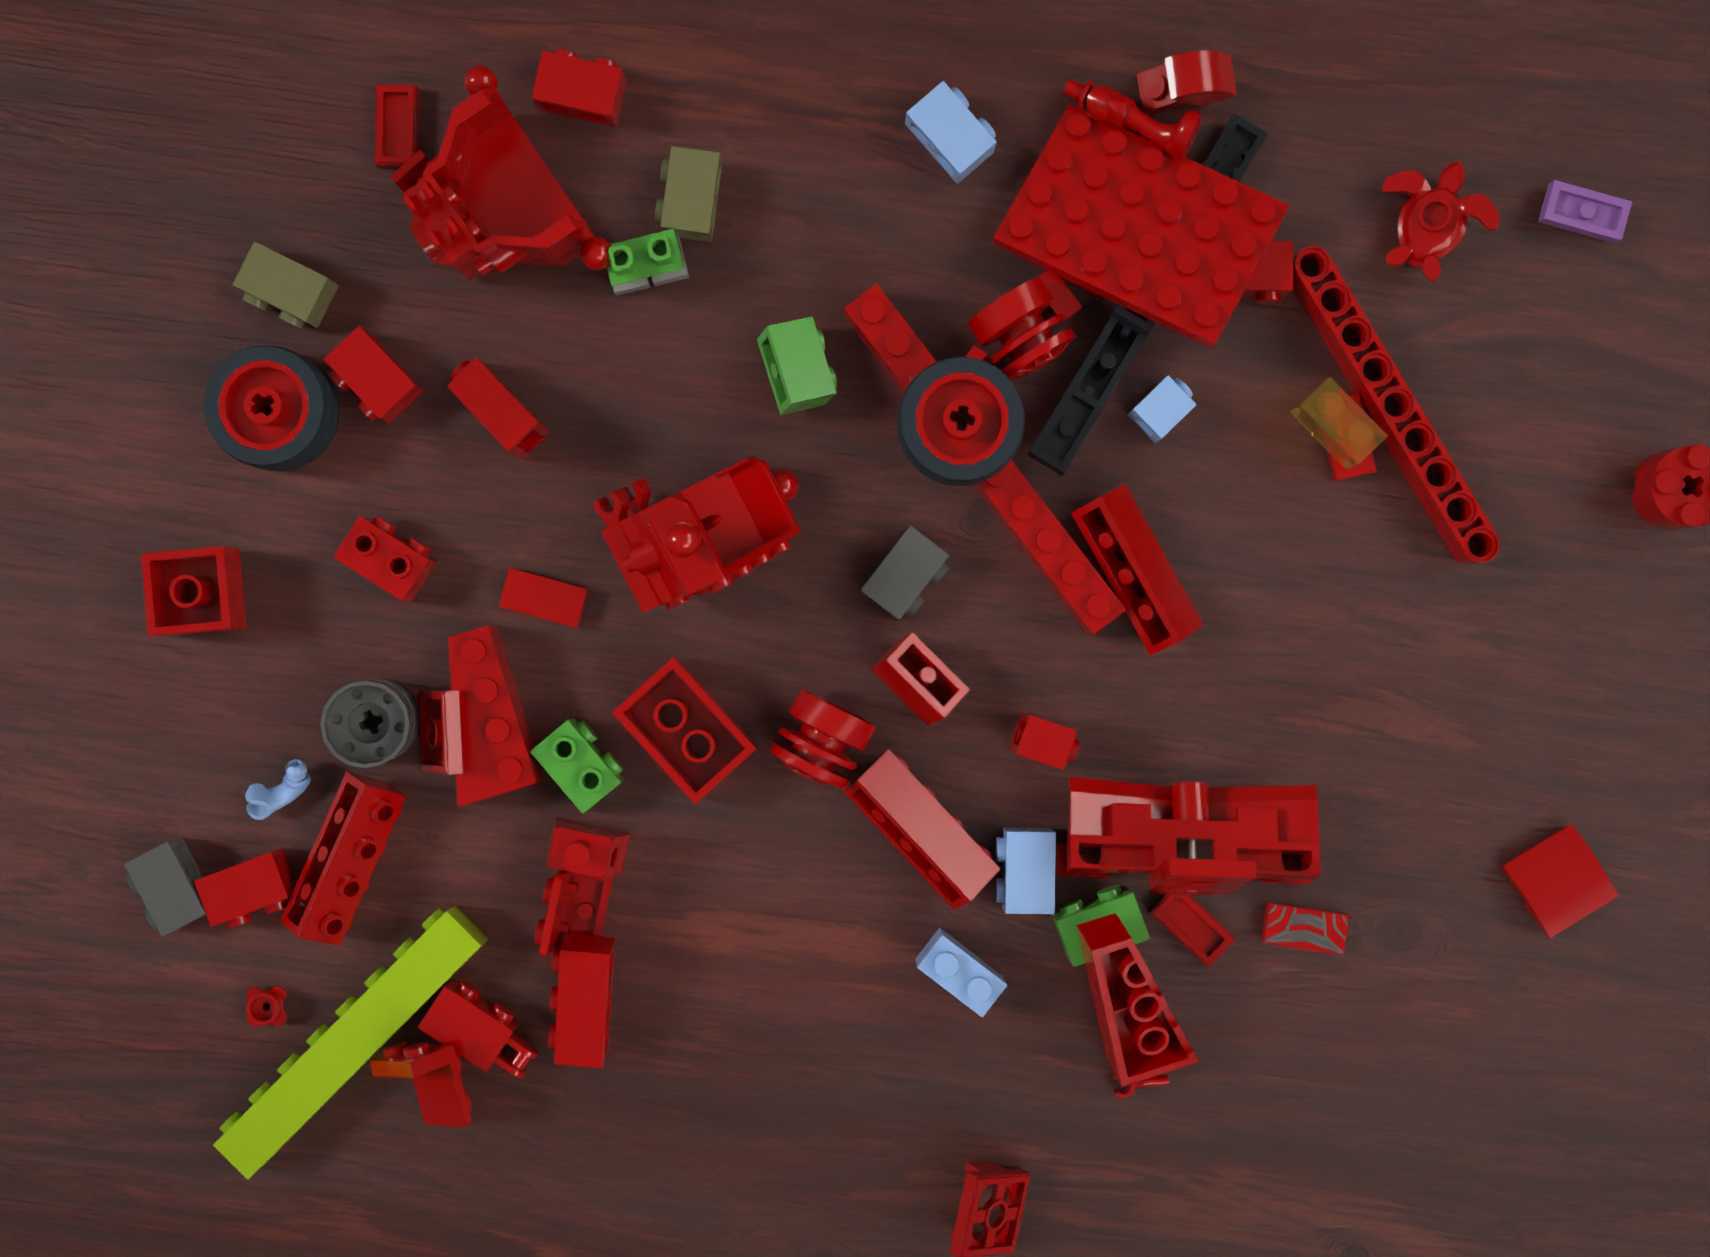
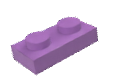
[1538,180,1632,244]

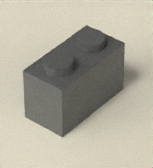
[860,525,950,621]
[124,837,206,937]

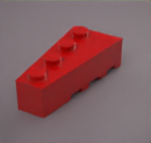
[448,625,544,807]
[1077,913,1199,1087]

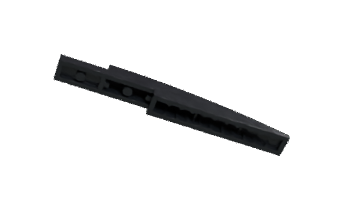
[1027,113,1268,476]

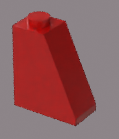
[447,357,551,460]

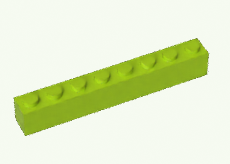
[213,905,489,1180]

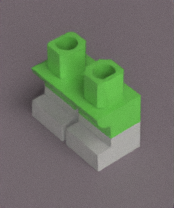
[607,229,690,296]

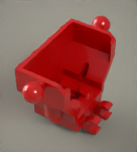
[402,65,612,281]
[594,456,802,613]

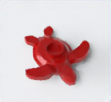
[1381,161,1500,282]

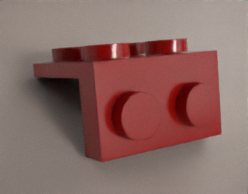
[534,870,614,957]
[369,1042,472,1128]

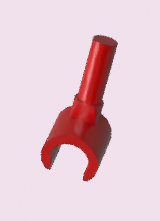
[1113,1074,1169,1098]

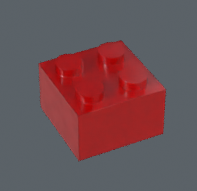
[141,546,247,636]

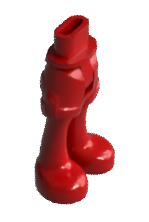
[1063,79,1203,160]

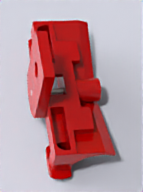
[1055,777,1321,895]

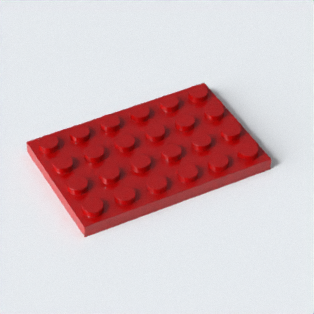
[993,104,1290,349]

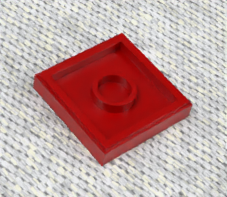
[418,690,463,775]

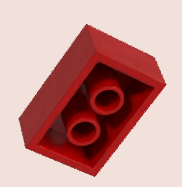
[612,657,759,804]

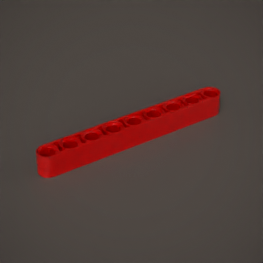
[1293,246,1500,564]

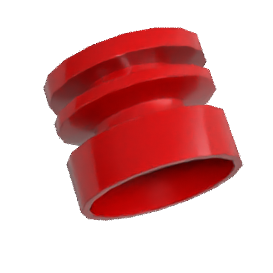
[967,277,1077,380]
[769,688,876,789]

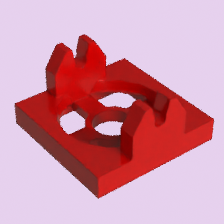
[949,1160,1031,1257]

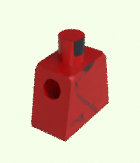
[547,818,631,879]

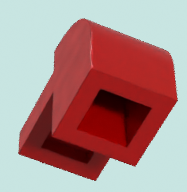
[1137,50,1237,116]

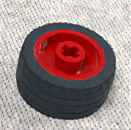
[203,345,340,471]
[897,357,1025,486]

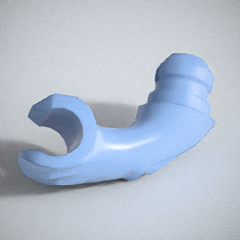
[245,759,311,820]

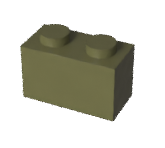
[655,146,723,242]
[232,241,339,329]

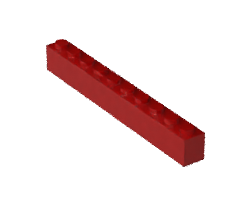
[844,283,1126,635]

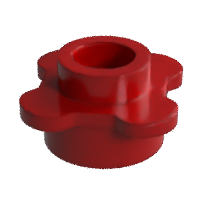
[246,986,288,1027]

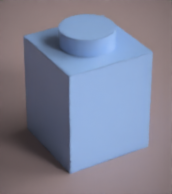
[1127,375,1197,443]

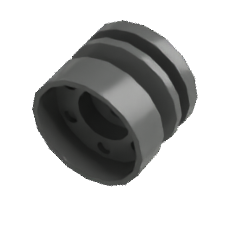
[320,678,419,768]

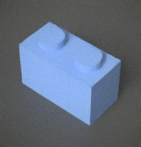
[905,81,997,184]
[995,827,1056,914]
[915,927,1007,1018]

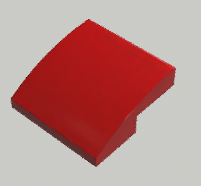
[1501,824,1619,940]

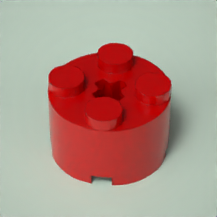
[1632,445,1710,530]

